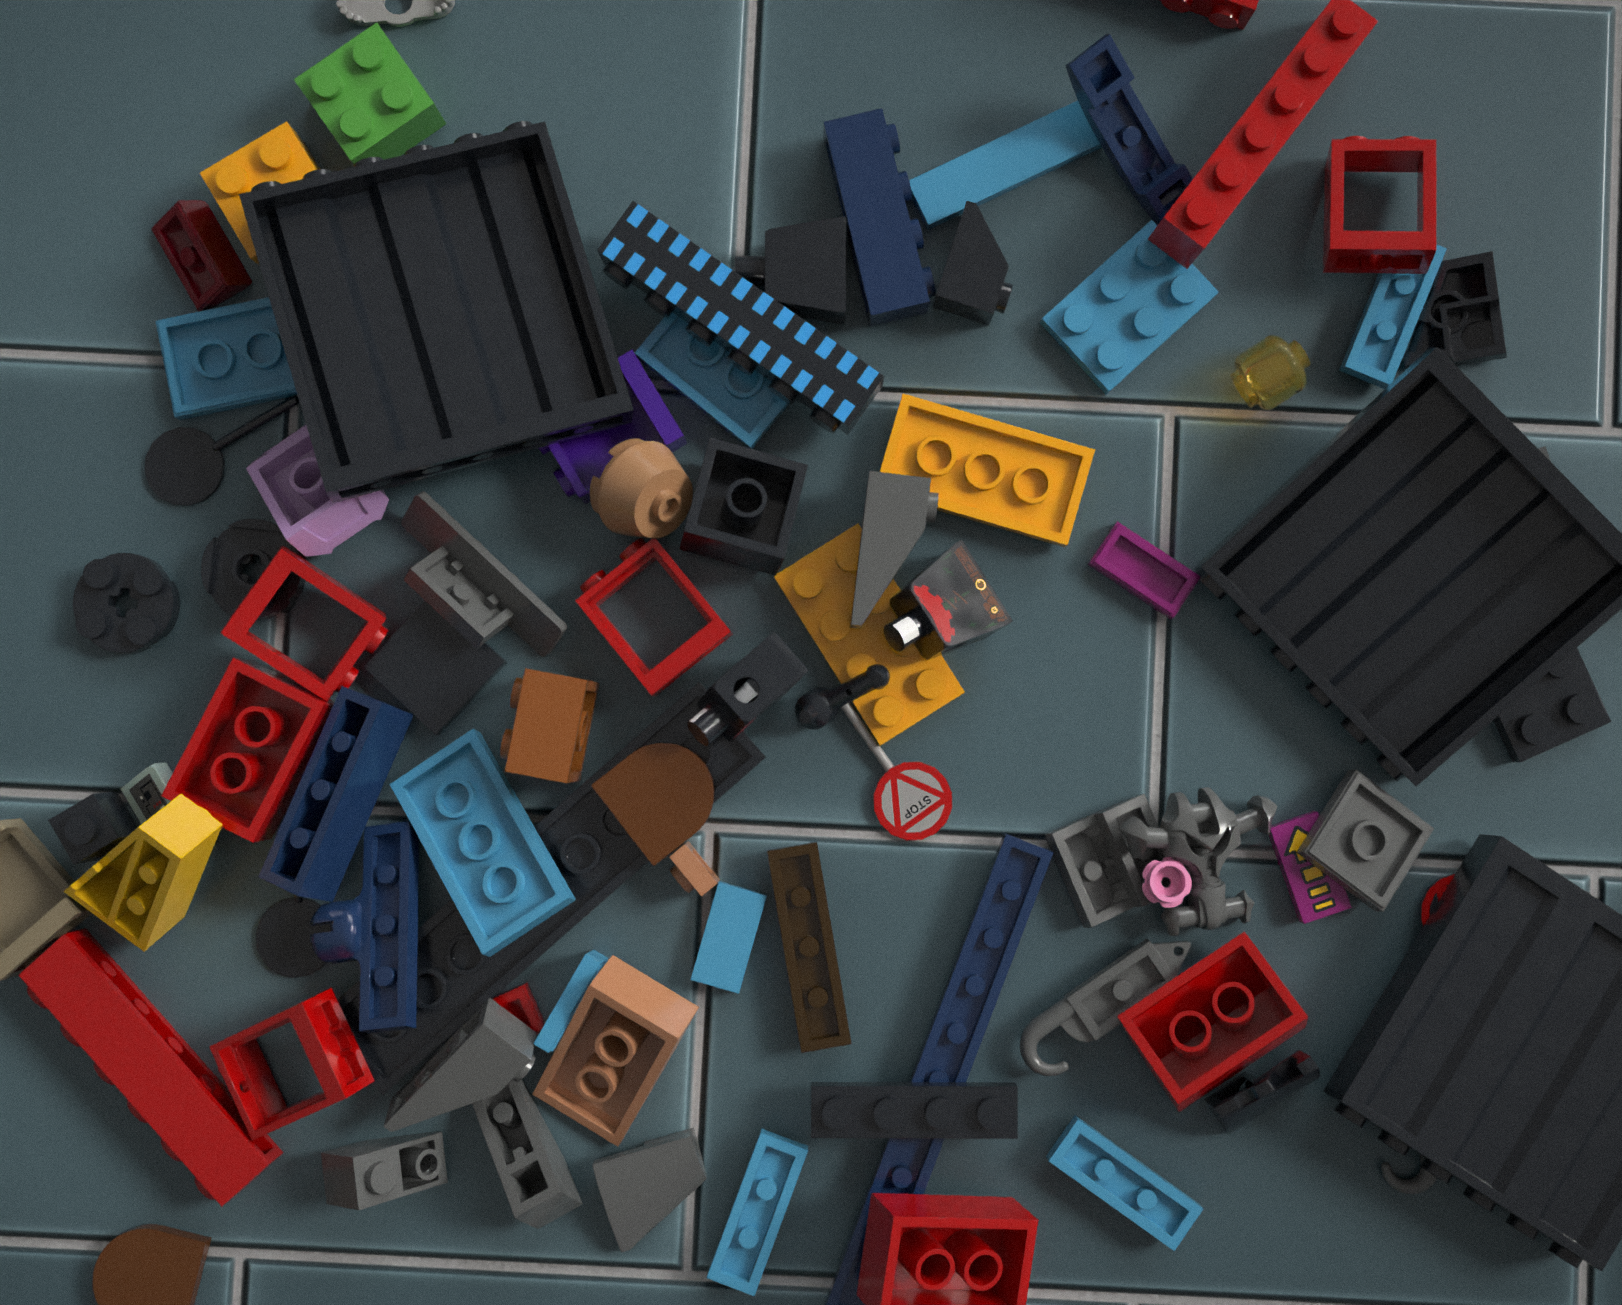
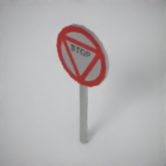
[840,703,952,840]

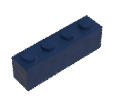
[823,108,936,327]
[258,686,414,902]

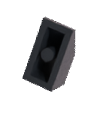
[933,201,1013,325]

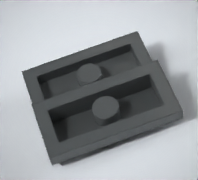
[1044,794,1170,928]

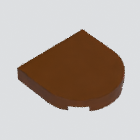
[591,743,714,866]
[92,1224,212,1305]

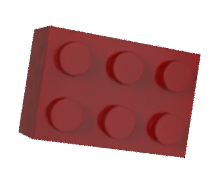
[161,658,334,843]
[856,1193,1039,1305]

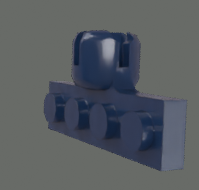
[310,821,419,1033]

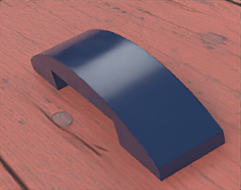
[1065,34,1193,225]

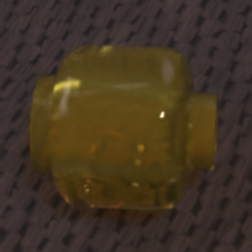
[1230,335,1311,410]

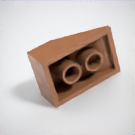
[532,955,699,1147]

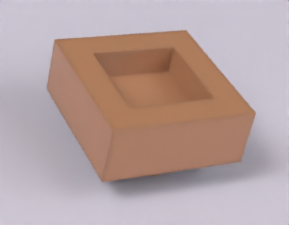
[669,841,720,896]

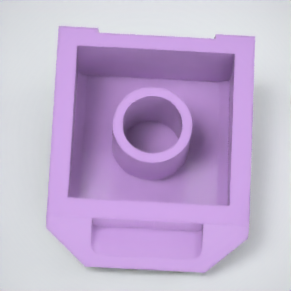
[246,424,389,557]

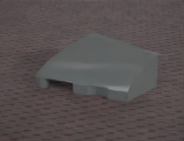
[592,1127,707,1253]

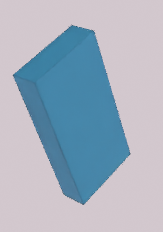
[690,881,767,994]
[533,949,608,1053]

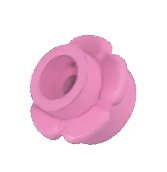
[1142,857,1192,908]

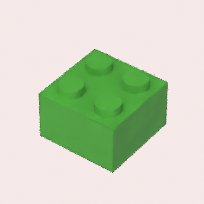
[294,22,446,164]

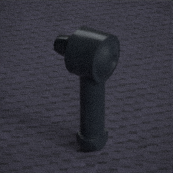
[795,664,890,730]

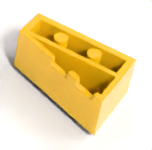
[63,794,223,952]

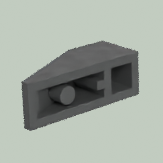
[850,471,939,629]
[383,997,536,1132]
[472,1079,583,1229]

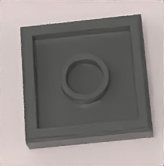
[1296,770,1434,912]

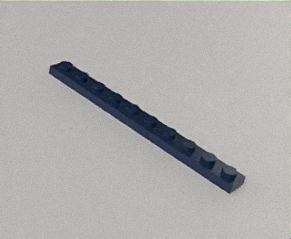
[824,833,1054,1305]

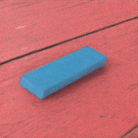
[909,100,1102,230]

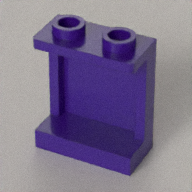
[539,349,687,504]

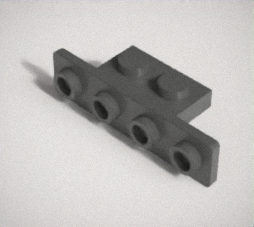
[401,491,567,657]

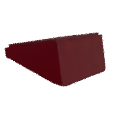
[151,200,252,312]

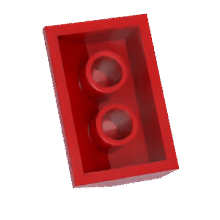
[1117,931,1308,1112]

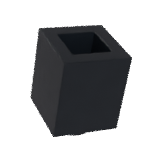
[48,792,138,865]

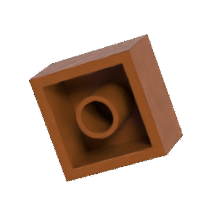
[500,668,599,783]

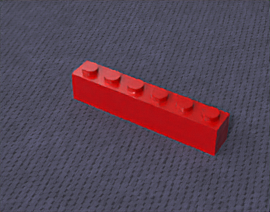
[1148,0,1378,269]
[19,928,284,1207]

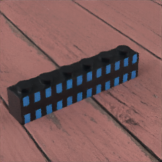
[597,201,884,435]

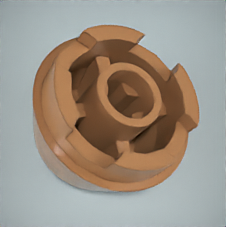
[590,438,693,538]

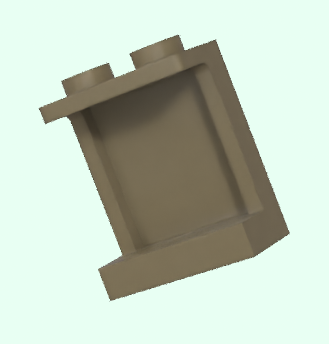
[0,818,92,981]

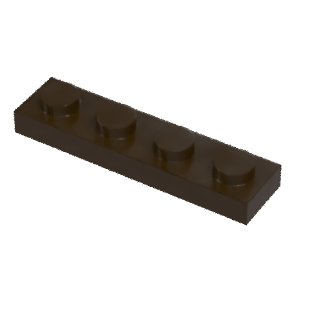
[767,841,852,1053]

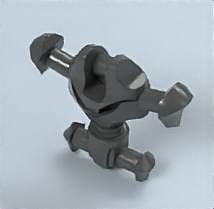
[1119,787,1277,936]

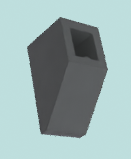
[321,1131,448,1210]

